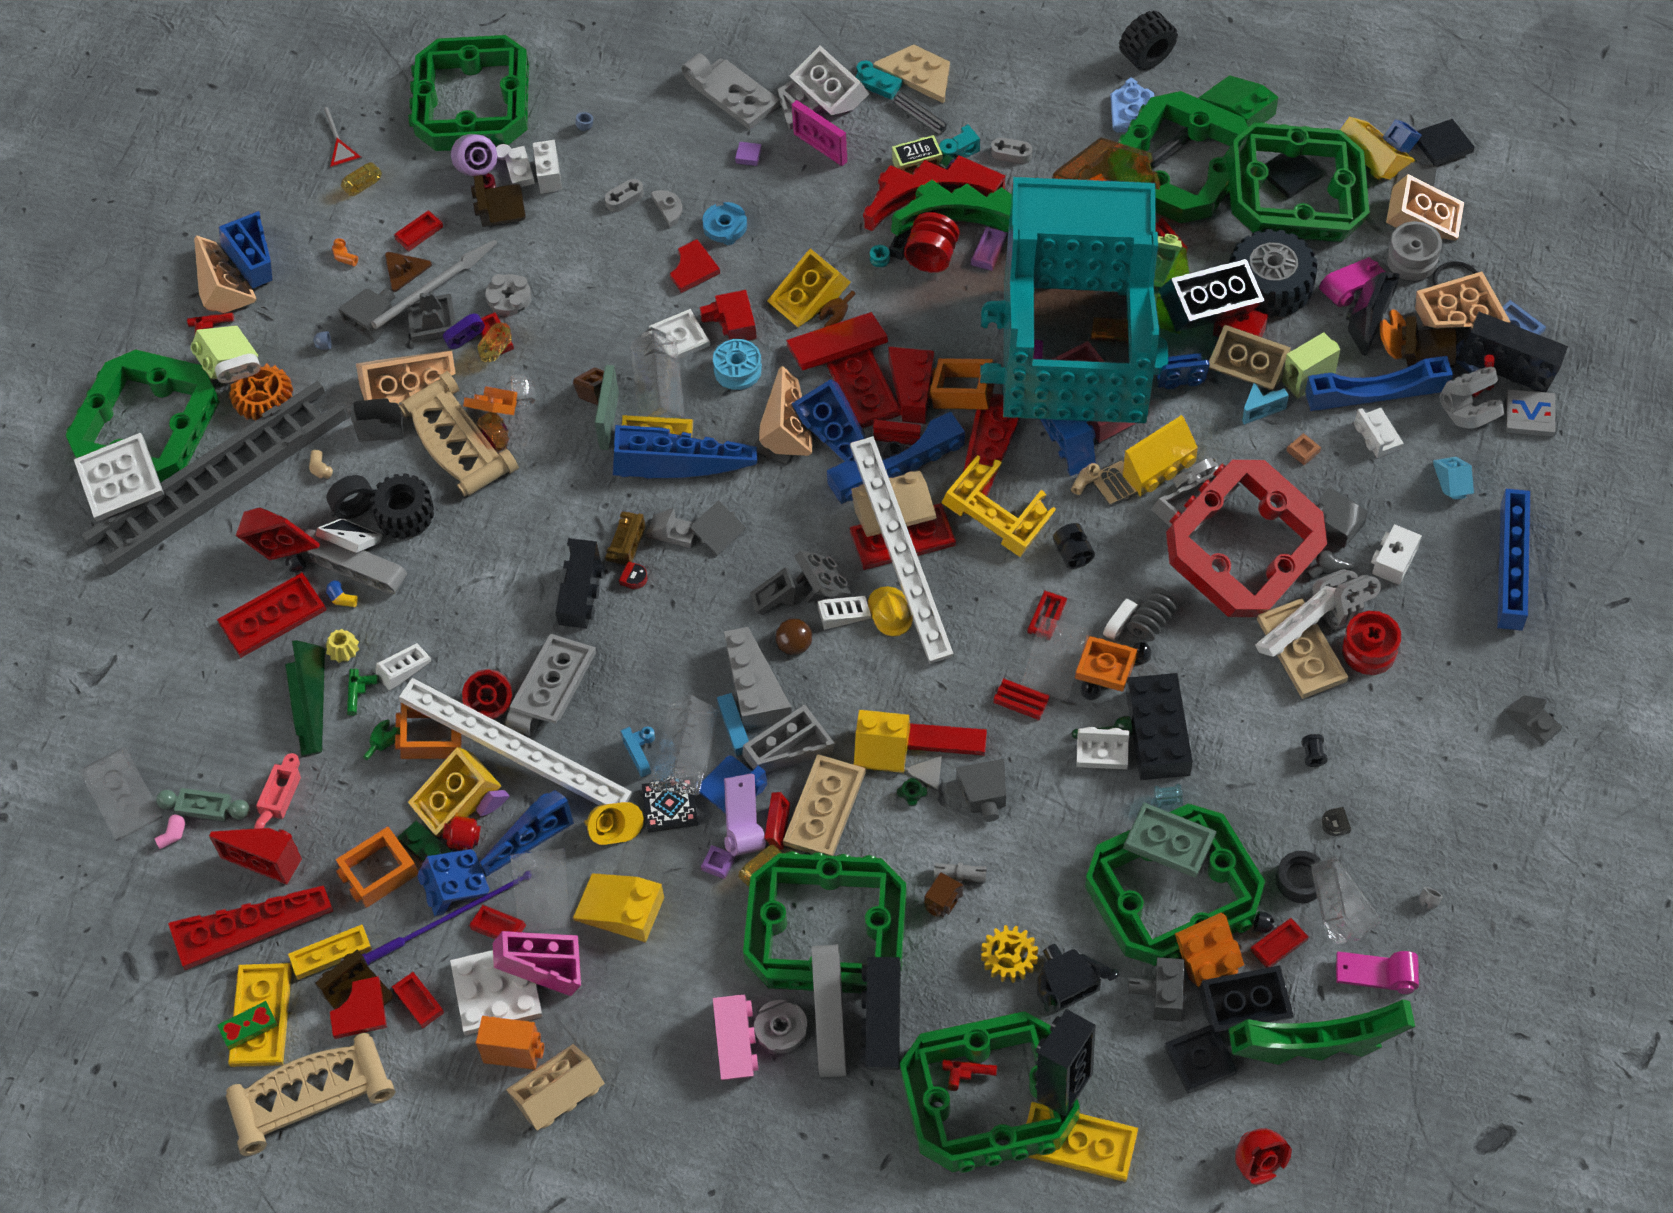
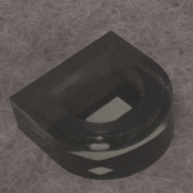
[1321,807,1351,836]

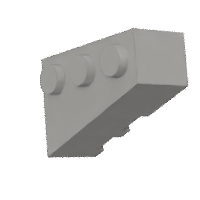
[1151,472,1240,538]
[742,705,835,772]

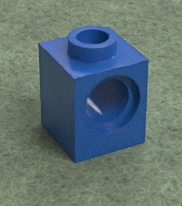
[1382,119,1422,153]

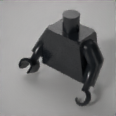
[1037,944,1119,1012]

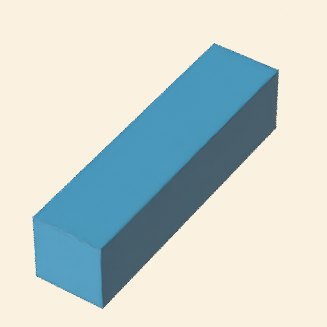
[717,693,749,757]

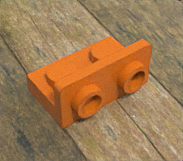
[463,386,517,415]

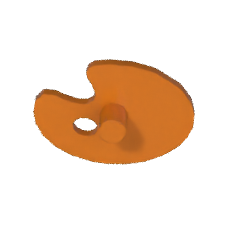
[1380,309,1406,359]

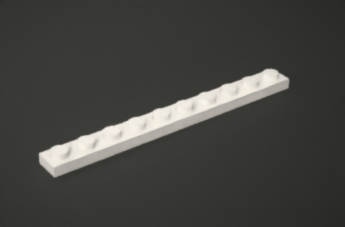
[850,436,953,664]
[399,678,632,805]

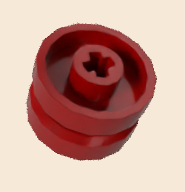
[1342,611,1401,675]

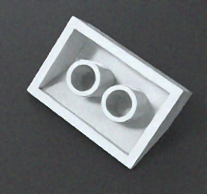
[790,46,869,115]

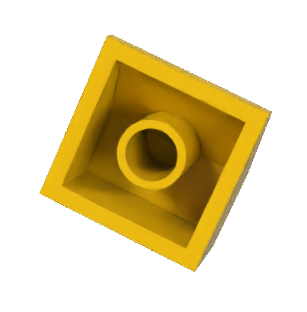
[854,710,910,773]

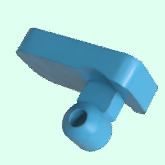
[620,726,655,777]

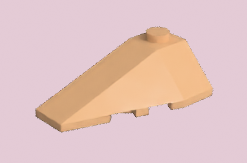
[194,235,256,313]
[356,351,456,404]
[759,366,812,456]

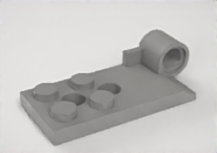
[681,53,781,130]
[506,634,596,736]

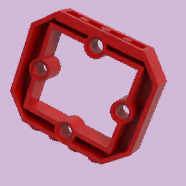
[1166,459,1327,617]

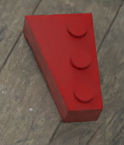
[888,346,934,424]

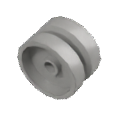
[1387,221,1442,281]

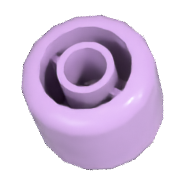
[451,134,497,176]

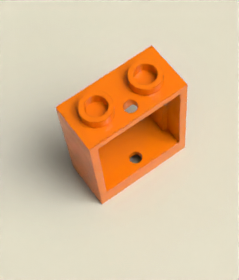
[928,358,994,409]
[395,703,461,759]
[335,827,418,908]

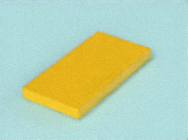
[228,963,292,1067]
[1026,1102,1138,1182]

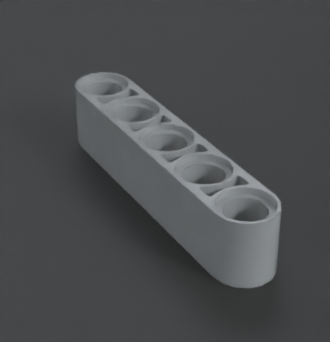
[299,529,407,595]
[812,944,847,1078]

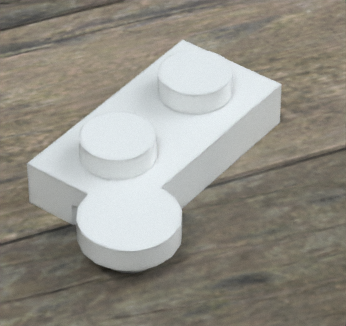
[496,144,535,187]

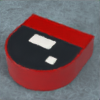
[619,561,648,589]

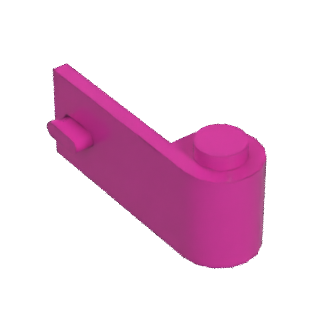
[1319,257,1386,307]
[1336,951,1419,994]

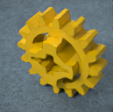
[981,925,1038,983]

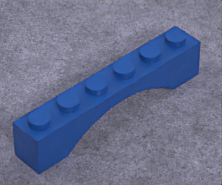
[1305,356,1453,411]
[827,411,965,504]

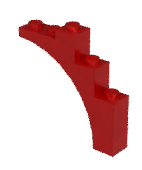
[863,155,1005,231]

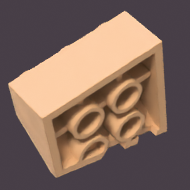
[1415,272,1511,328]

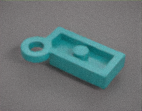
[855,60,902,100]

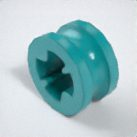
[870,245,890,268]

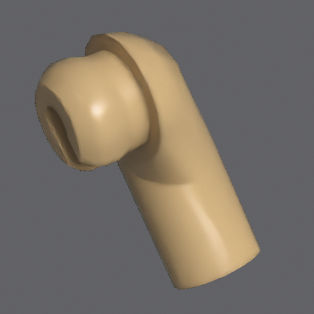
[309,450,333,479]
[1071,463,1101,495]

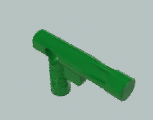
[347,668,379,716]

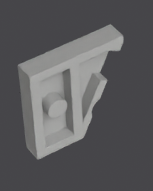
[778,80,822,130]

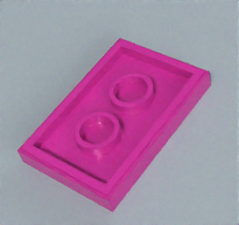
[791,100,847,166]

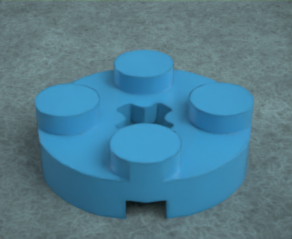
[703,202,747,245]

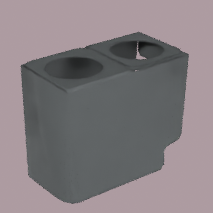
[351,398,403,442]
[1317,488,1368,548]

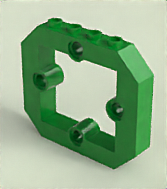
[408,35,529,151]
[1107,91,1248,224]
[1227,122,1370,242]
[65,349,220,483]
[1085,803,1265,966]
[743,851,907,994]
[900,1011,1080,1173]

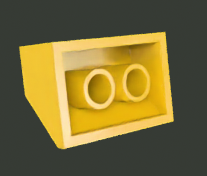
[1340,116,1415,180]
[1123,415,1198,497]

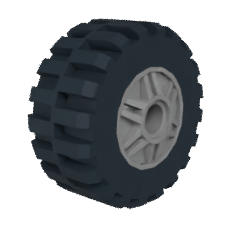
[1229,229,1318,318]

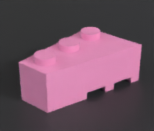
[713,994,758,1081]

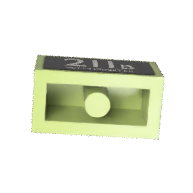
[892,135,943,174]

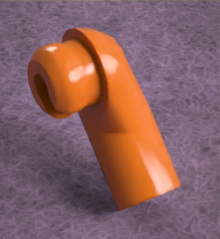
[332,238,358,266]

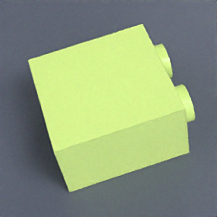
[190,326,258,379]
[1282,332,1340,399]

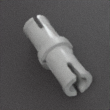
[934,862,987,883]

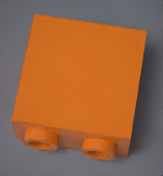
[476,1016,544,1070]

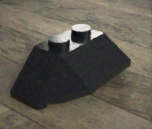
[1346,272,1400,356]

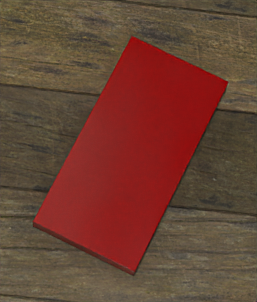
[786,312,888,371]
[826,349,901,428]
[850,503,956,570]
[217,572,327,658]

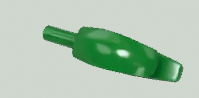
[363,719,400,760]

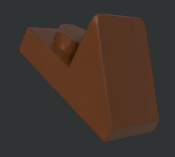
[573,367,604,405]

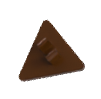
[385,252,432,292]

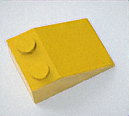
[767,248,851,328]
[408,747,501,837]
[573,873,664,943]

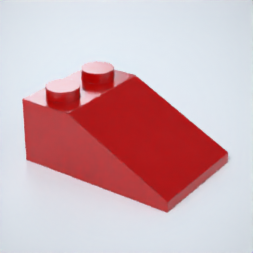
[235,507,320,561]
[209,828,302,885]

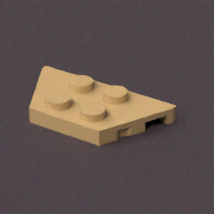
[874,45,950,103]

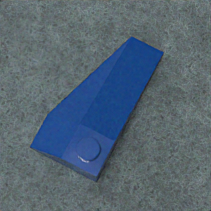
[791,379,866,462]
[480,790,574,877]

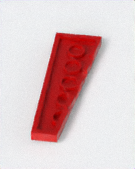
[963,393,1020,514]
[168,885,333,970]

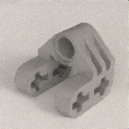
[1440,367,1504,429]
[1312,569,1381,630]

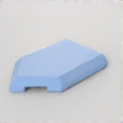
[1110,77,1154,133]

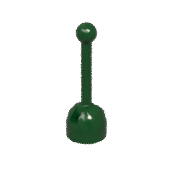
[1071,715,1133,739]

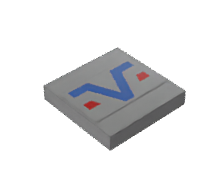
[1506,389,1555,437]

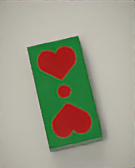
[217,1001,278,1050]

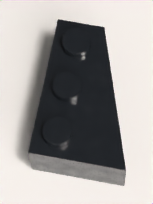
[556,538,605,629]

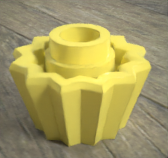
[326,629,360,663]

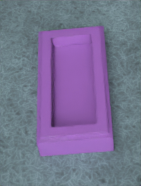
[971,227,1007,271]

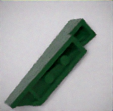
[285,640,325,757]

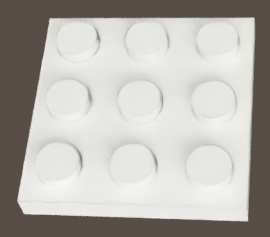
[74,433,164,522]
[450,950,543,1036]

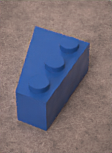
[219,211,273,288]
[1040,419,1096,476]

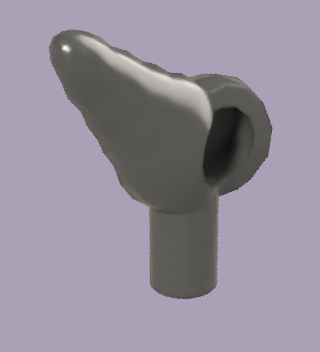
[1307,551,1354,579]

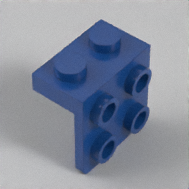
[1156,353,1210,389]
[698,756,767,814]
[418,849,489,916]

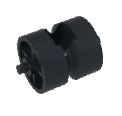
[1053,523,1095,569]

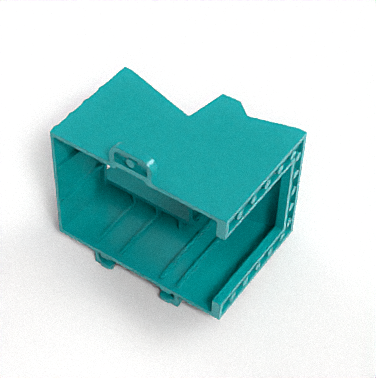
[980,177,1168,424]

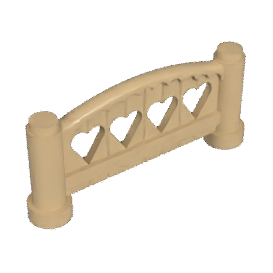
[399,371,519,497]
[226,1033,395,1156]

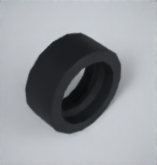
[326,475,373,519]
[1276,851,1327,903]

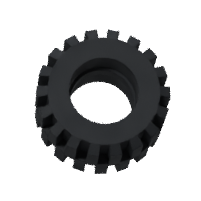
[1119,10,1178,71]
[370,473,434,539]

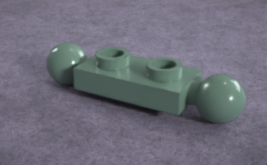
[156,788,250,821]

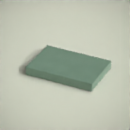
[595,365,619,450]
[1123,802,1216,878]

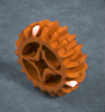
[230,363,293,421]

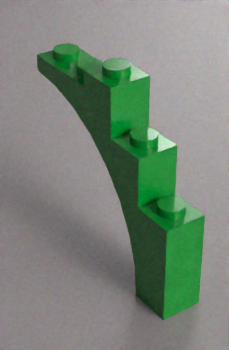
[891,180,1012,236]
[1229,999,1415,1065]

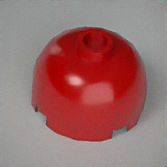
[462,669,512,719]
[1235,1128,1292,1185]

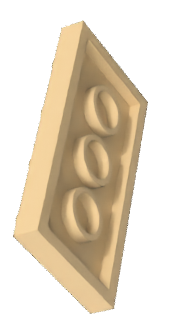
[1257,598,1348,699]
[783,754,866,856]

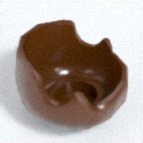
[775,619,812,655]

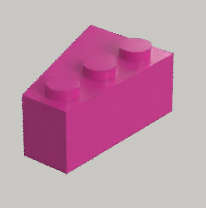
[492,931,581,996]

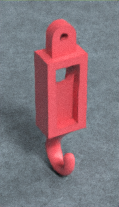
[254,753,301,829]

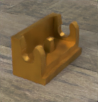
[605,512,645,565]

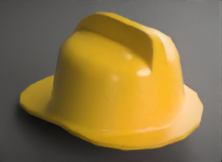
[868,586,913,636]
[584,802,644,845]

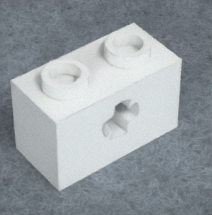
[533,140,562,194]
[1371,524,1422,585]

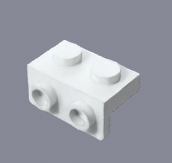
[1076,727,1129,769]

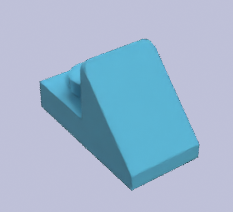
[1242,383,1289,425]

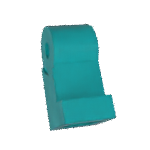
[939,124,980,159]

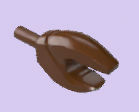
[819,290,856,327]

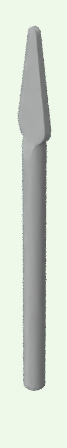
[371,240,497,329]

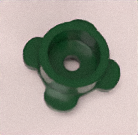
[897,778,927,806]

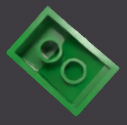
[1198,75,1278,127]

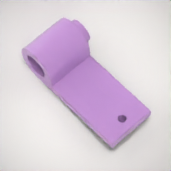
[724,774,766,856]

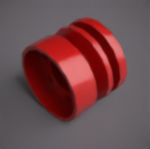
[904,212,960,273]

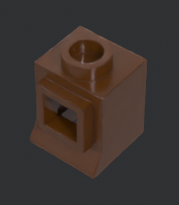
[924,872,963,918]

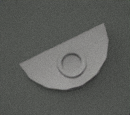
[651,190,683,227]

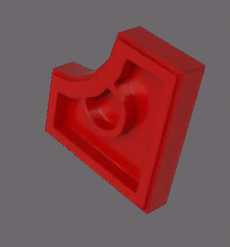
[670,239,720,293]
[330,976,387,1039]

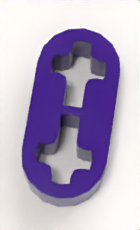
[443,314,485,349]

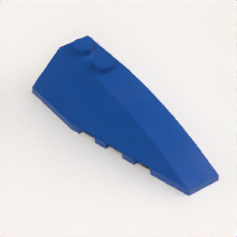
[613,425,757,479]

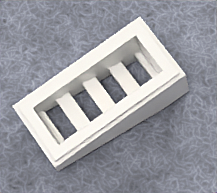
[817,596,871,630]
[376,643,431,690]

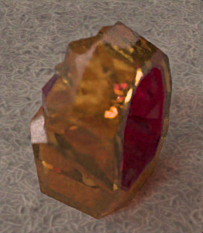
[477,412,509,451]

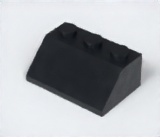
[1198,965,1294,1033]

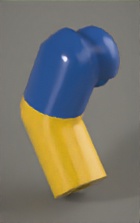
[326,580,358,607]

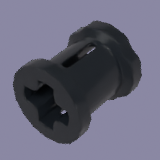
[1301,734,1328,767]

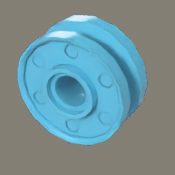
[713,339,762,390]

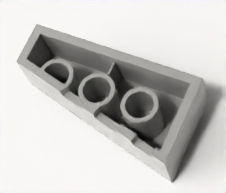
[724,627,792,730]

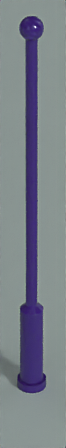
[362,871,534,966]

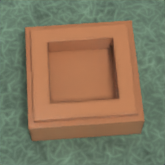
[1287,433,1321,465]

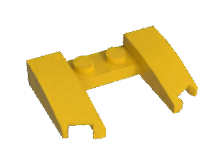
[942,455,1056,557]

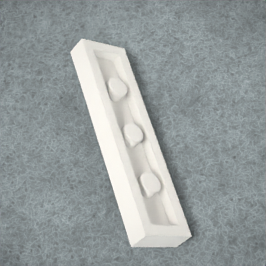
[1255,586,1336,657]

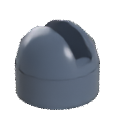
[575,112,593,132]
[313,331,331,350]

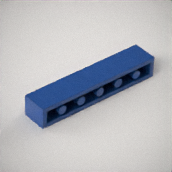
[1497,489,1530,631]

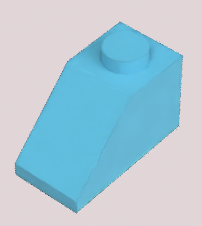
[1433,457,1474,499]

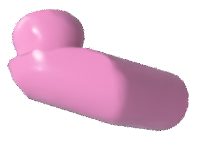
[154,814,185,849]

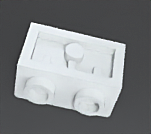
[1354,408,1404,458]

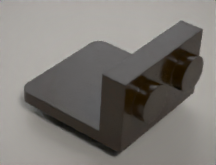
[471,175,526,227]
[1401,316,1457,368]
[315,949,393,1010]

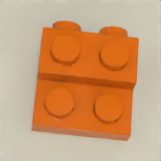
[1075,636,1137,692]
[1175,912,1244,987]

